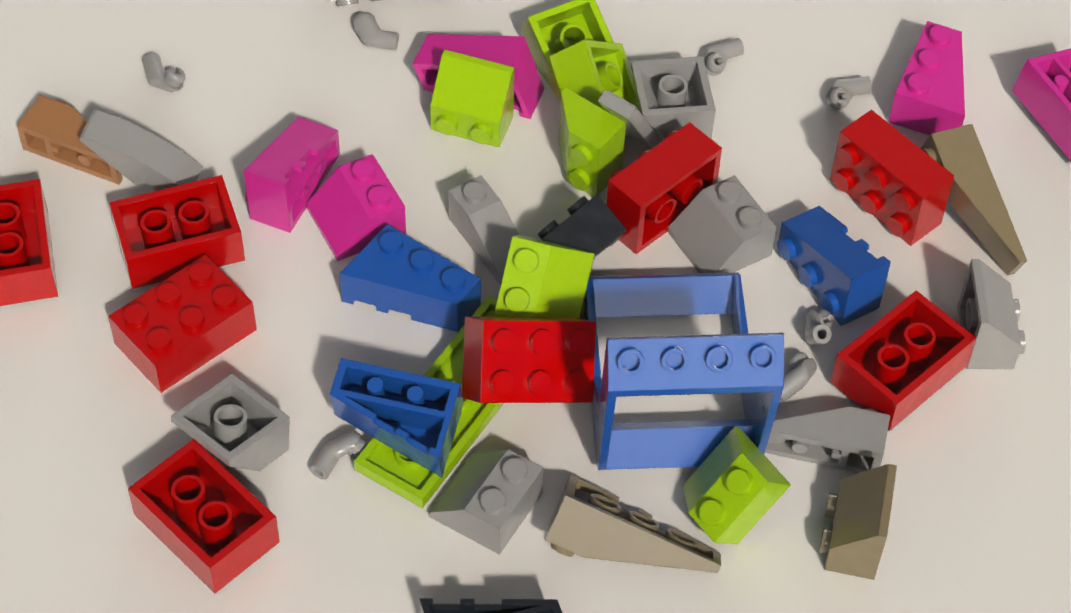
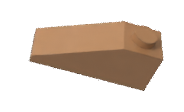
[17,95,123,185]

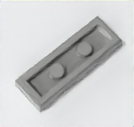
[598,90,661,149]

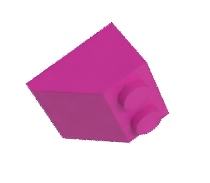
[306,154,406,261]

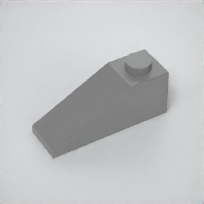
[448,175,519,285]
[765,407,890,473]

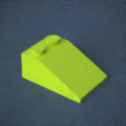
[521,0,614,103]

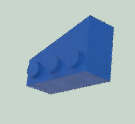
[777,205,891,326]
[339,224,481,332]
[329,358,463,478]

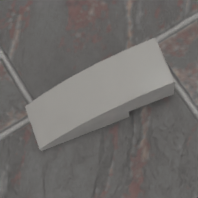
[78,110,203,191]

